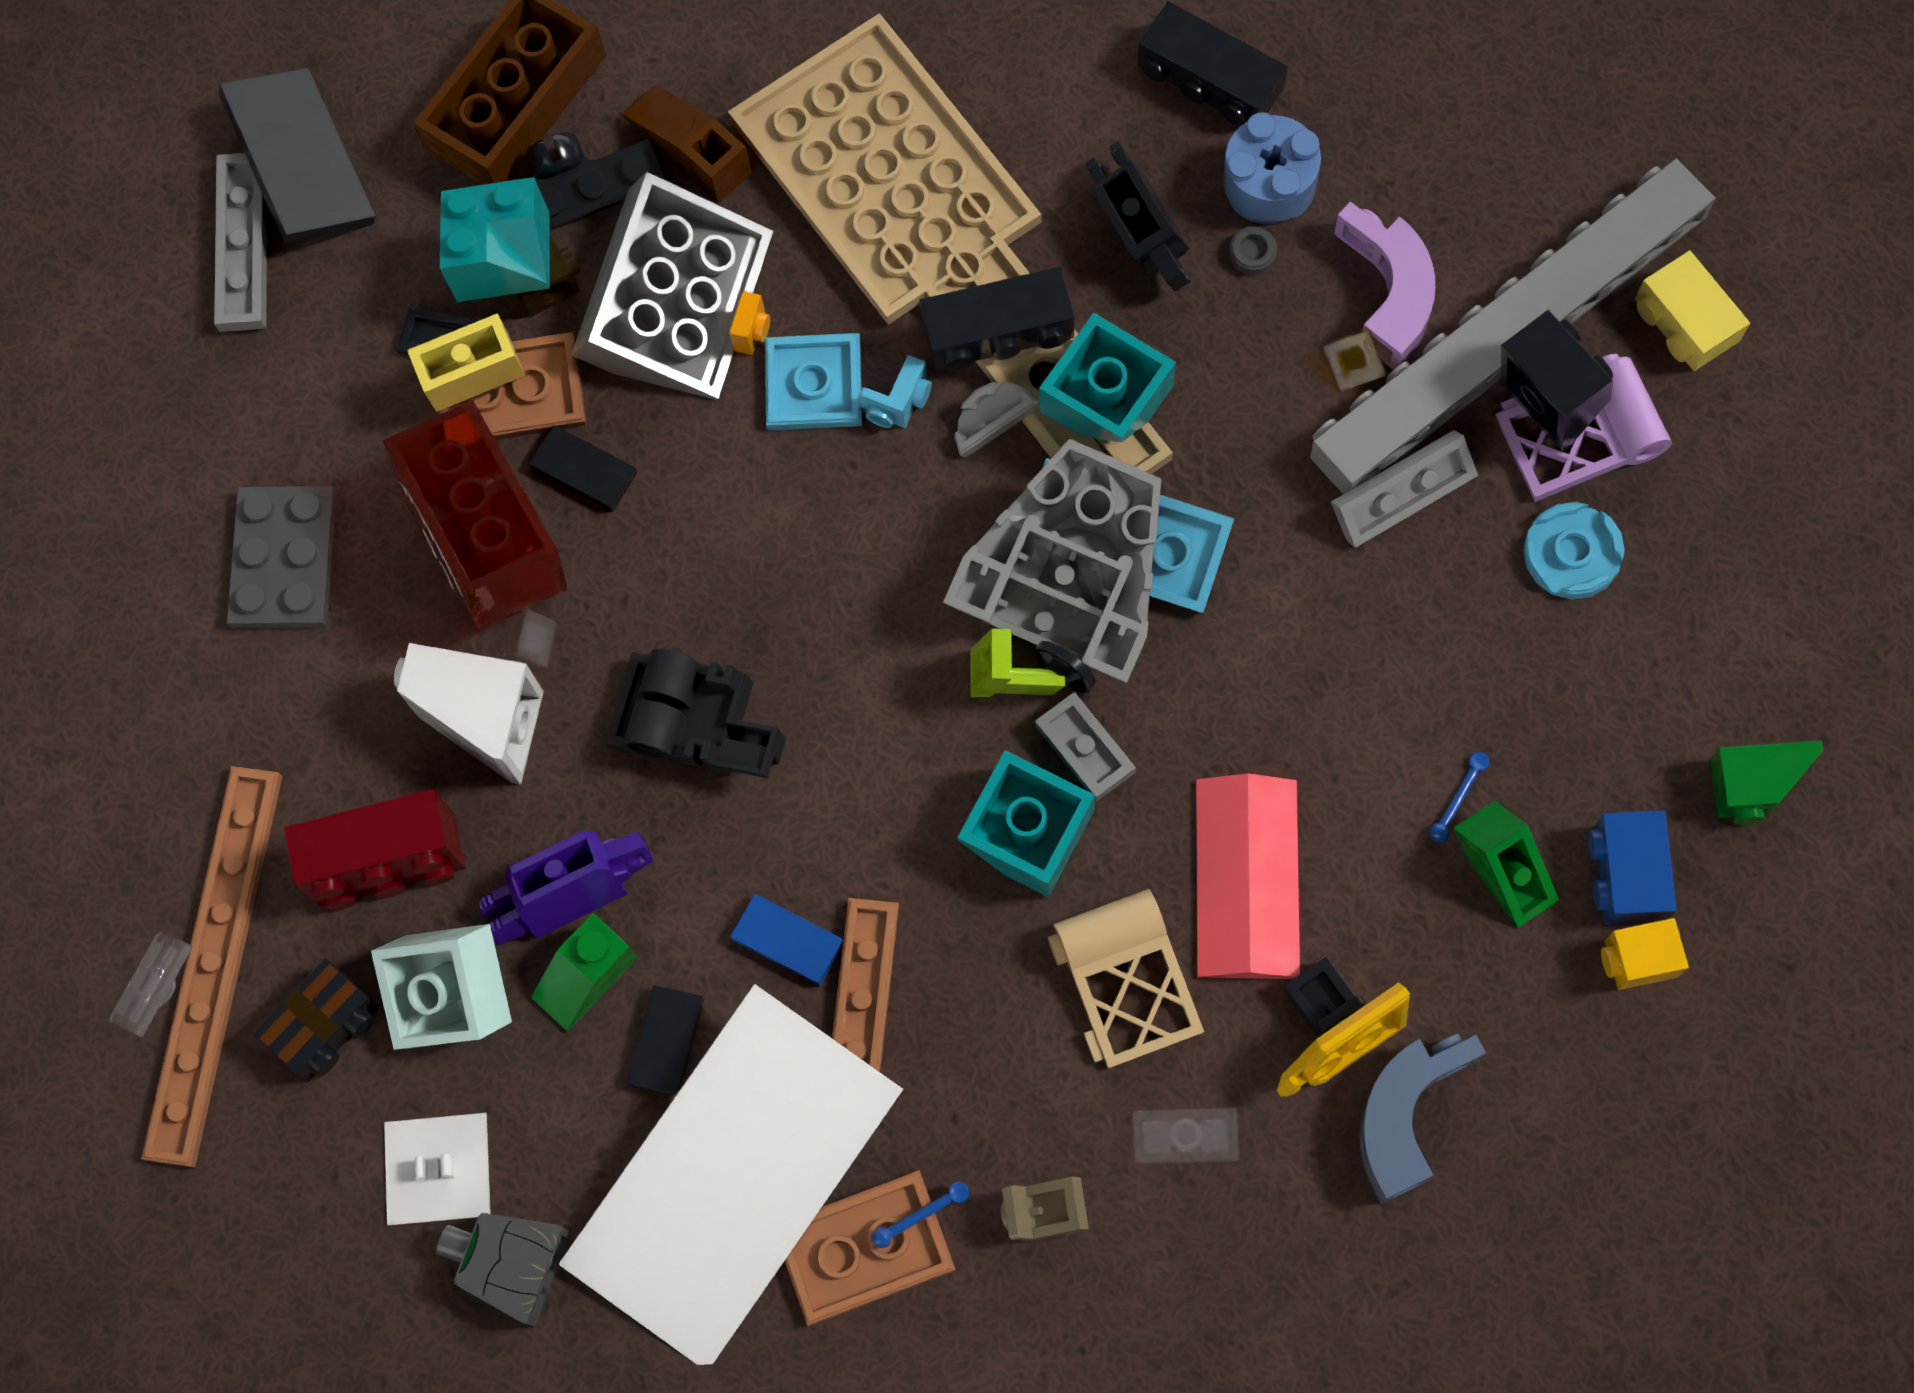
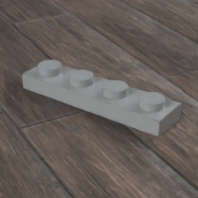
[214,153,267,332]

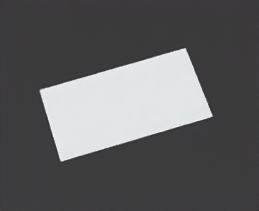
[559,984,903,1365]

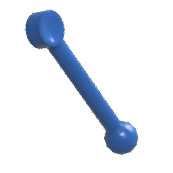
[1429,752,1490,843]
[871,1182,969,1248]

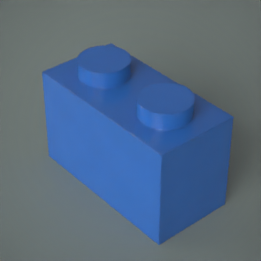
[1588,810,1677,925]

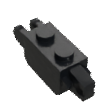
[1085,141,1191,292]

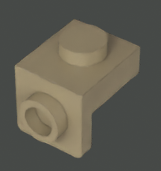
[1001,1176,1089,1241]

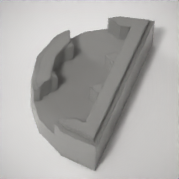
[954,382,1040,457]

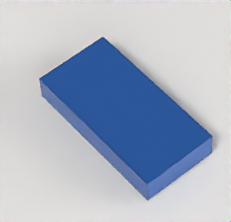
[730,894,843,986]

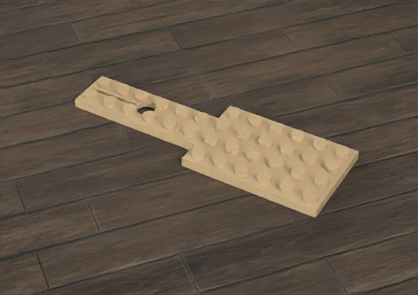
[728,13,1173,474]

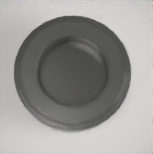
[1229,227,1277,275]

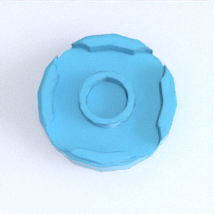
[1523,502,1625,600]

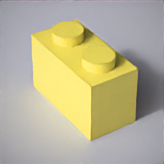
[1635,250,1750,371]
[407,313,525,412]

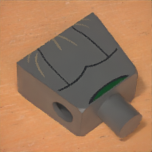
[436,1213,571,1327]

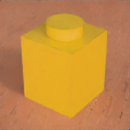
[1601,918,1689,990]

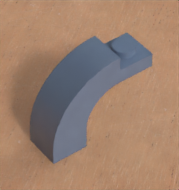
[1359,1034,1486,1204]

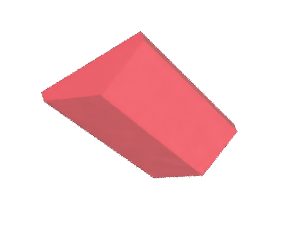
[1196,773,1300,979]

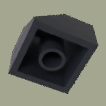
[1500,309,1614,452]

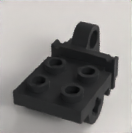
[604,649,786,778]

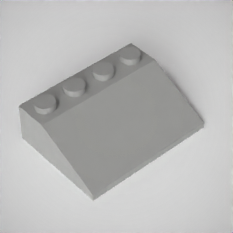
[571,172,773,400]

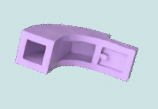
[1334,202,1436,369]

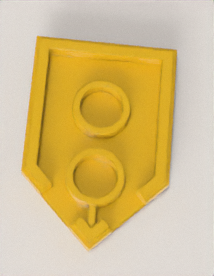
[1277,982,1410,1097]

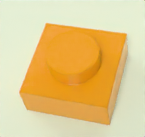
[729,291,770,355]

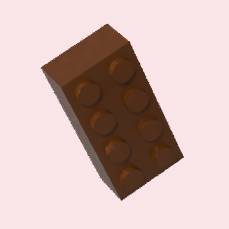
[413,0,606,185]

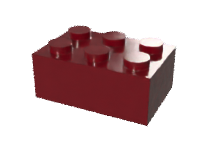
[284,789,466,910]

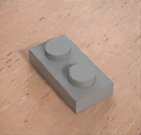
[1035,692,1136,802]

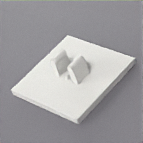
[384,1113,490,1226]

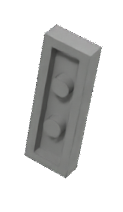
[1331,430,1478,548]

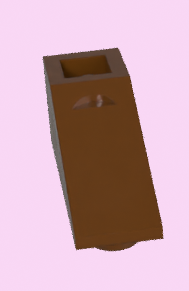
[623,84,752,204]

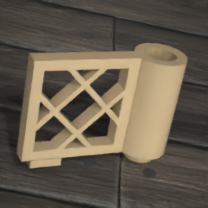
[1047,888,1204,1068]

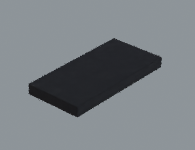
[218,68,376,244]

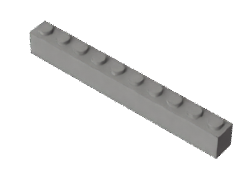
[1310,158,1716,494]

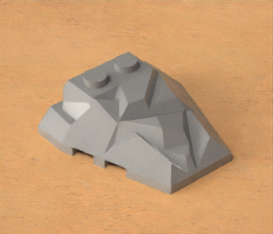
[943,439,1161,683]

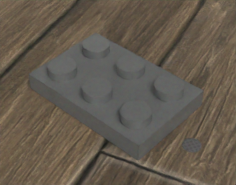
[227,486,337,628]

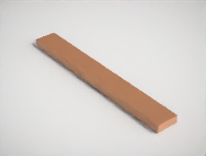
[141,766,283,1168]

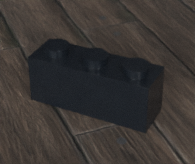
[1138,1,1288,126]
[919,266,1075,371]

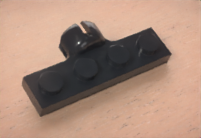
[526,132,666,231]

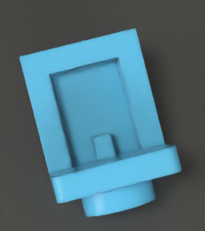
[859,355,932,428]

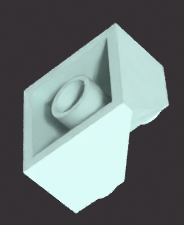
[371,924,512,1050]

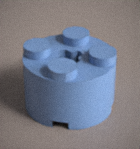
[1223,112,1321,225]

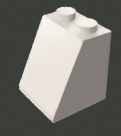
[394,643,544,785]

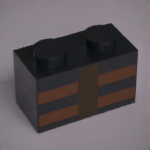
[253,958,379,1082]

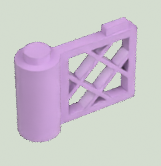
[1496,354,1672,502]

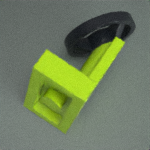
[970,629,1096,697]

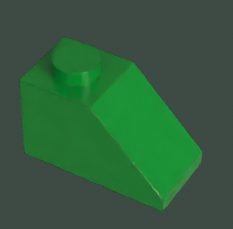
[1709,741,1823,825]
[1454,801,1559,928]
[531,913,638,1032]

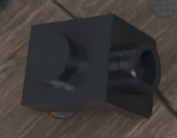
[1283,957,1366,1038]

